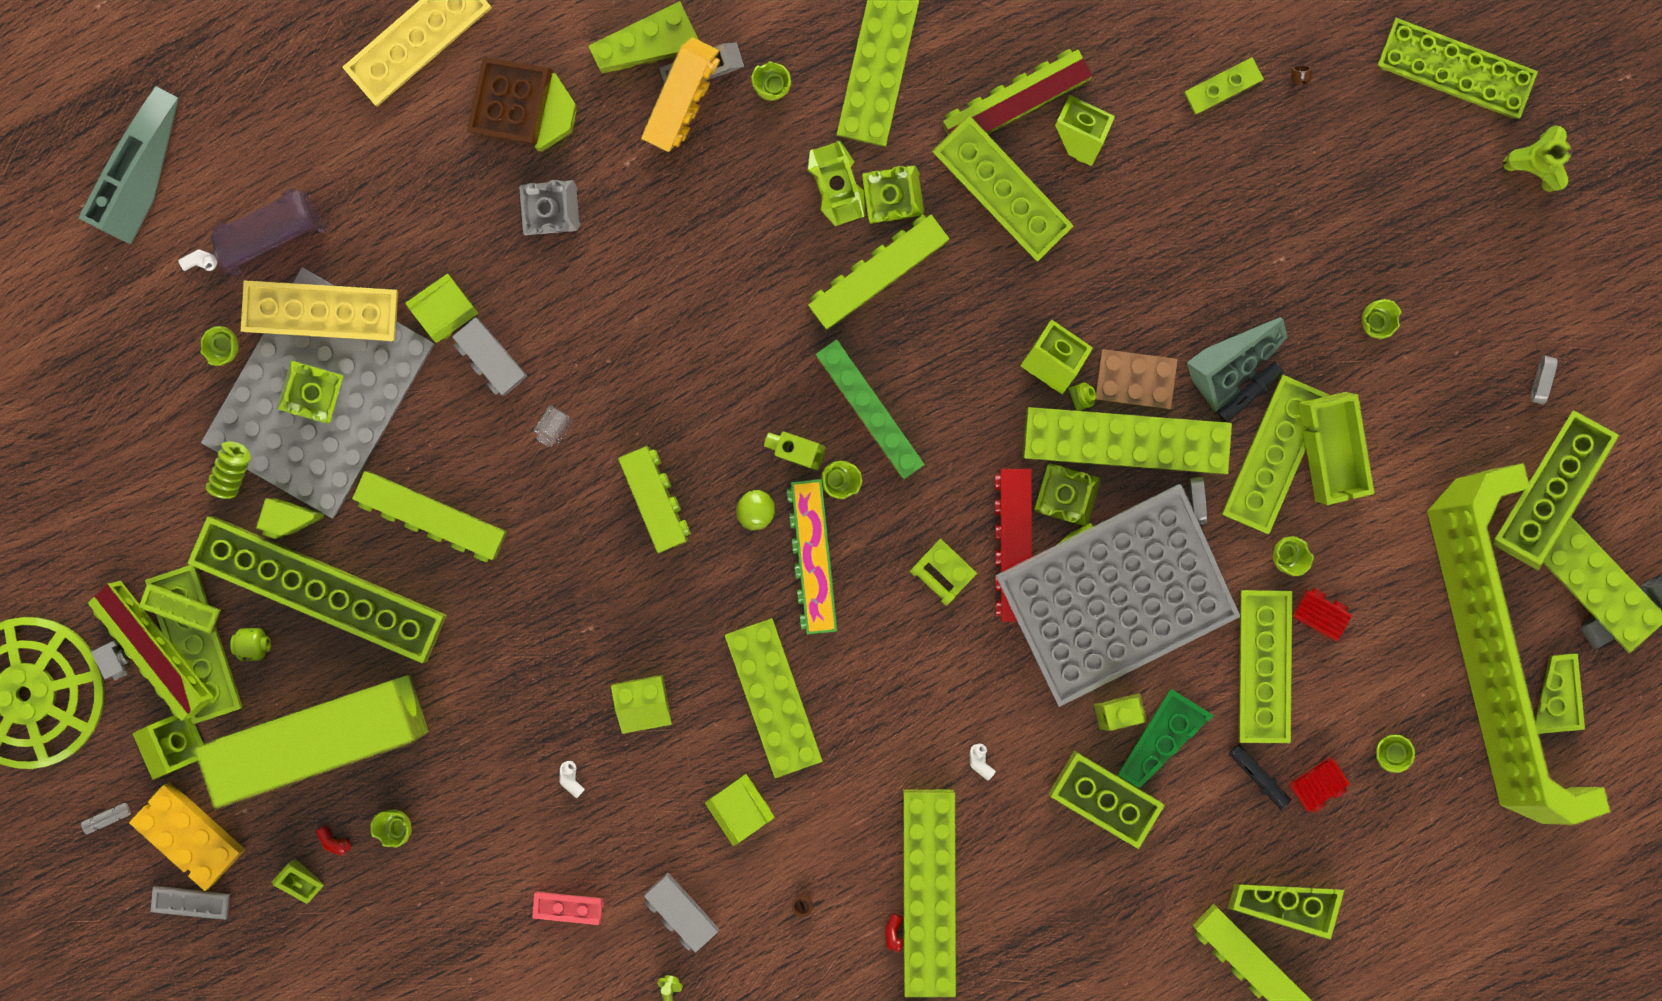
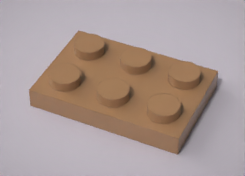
[1095,349,1178,409]

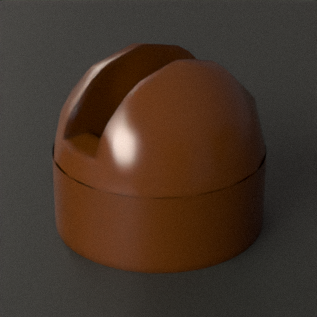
[1291,65,1312,85]
[792,895,813,917]

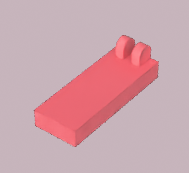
[532,892,604,925]

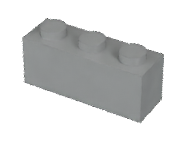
[453,317,528,396]
[644,873,719,953]

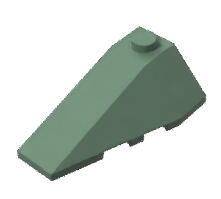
[1187,317,1288,411]

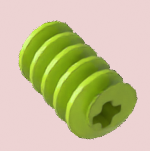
[205,441,251,499]

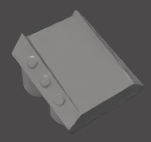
[519,180,581,235]

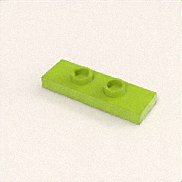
[1184,57,1264,115]
[139,583,221,634]

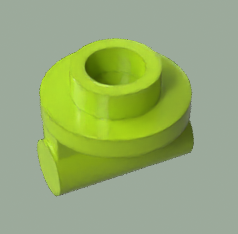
[1068,382,1096,411]
[657,975,683,1001]

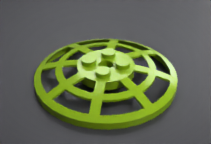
[0,617,105,769]

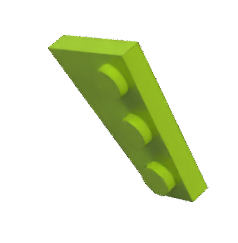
[1535,653,1585,734]

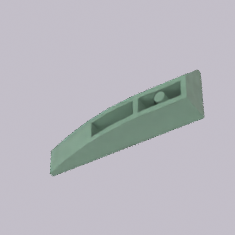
[78,86,179,245]

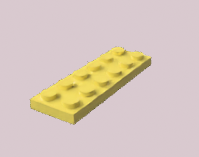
[343,0,492,107]
[241,281,398,341]

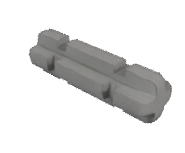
[81,803,131,834]

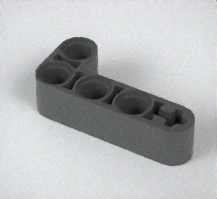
[1579,574,1662,649]

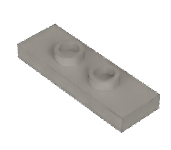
[150,886,231,920]

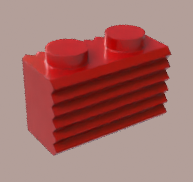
[1292,588,1353,642]
[1288,757,1350,813]

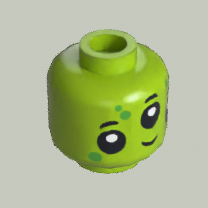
[230,628,271,661]

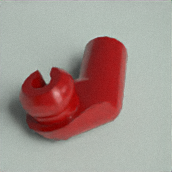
[315,825,351,856]
[885,913,904,952]

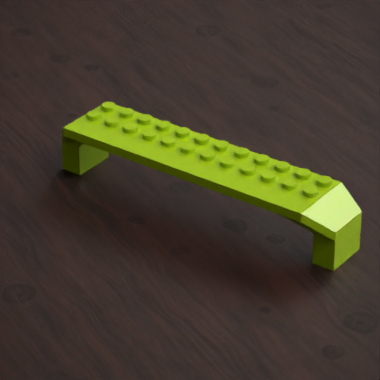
[1427,463,1610,825]

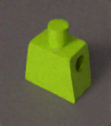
[764,431,827,471]
[1093,693,1146,731]

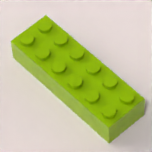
[1493,410,1619,571]

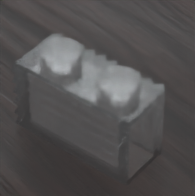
[533,405,574,447]

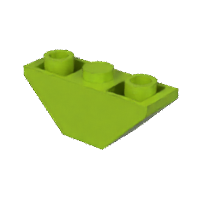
[535,73,578,152]

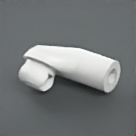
[178,250,217,271]
[970,743,996,781]
[559,761,585,799]

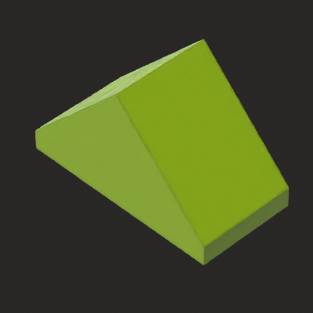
[272,859,324,904]

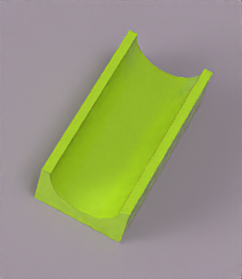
[195,674,429,808]

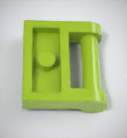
[909,539,977,606]

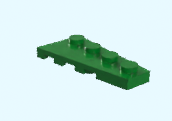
[1117,689,1214,788]

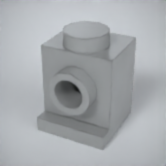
[91,640,129,681]

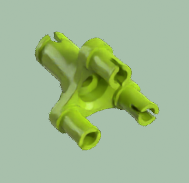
[1503,126,1571,192]

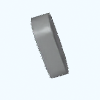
[1530,355,1558,405]
[1189,476,1207,525]

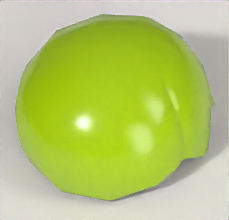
[751,61,792,101]
[1362,299,1401,339]
[200,326,239,366]
[821,461,863,499]
[736,490,775,531]
[1273,536,1314,576]
[1376,735,1415,773]
[370,809,412,847]

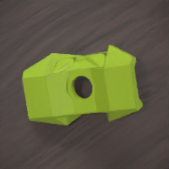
[807,141,866,226]

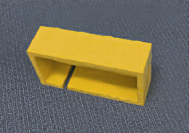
[641,37,720,152]
[129,782,246,891]

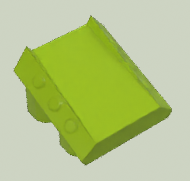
[862,166,925,224]
[406,274,479,343]
[277,360,343,424]
[1035,463,1100,526]
[705,774,774,846]

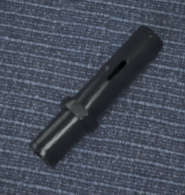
[1217,361,1284,423]
[1228,743,1292,810]

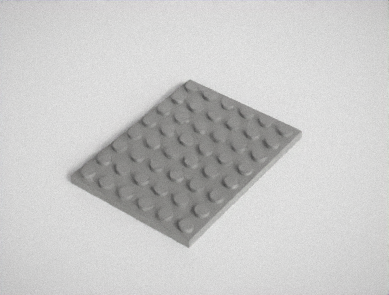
[201,267,435,519]
[996,484,1241,707]

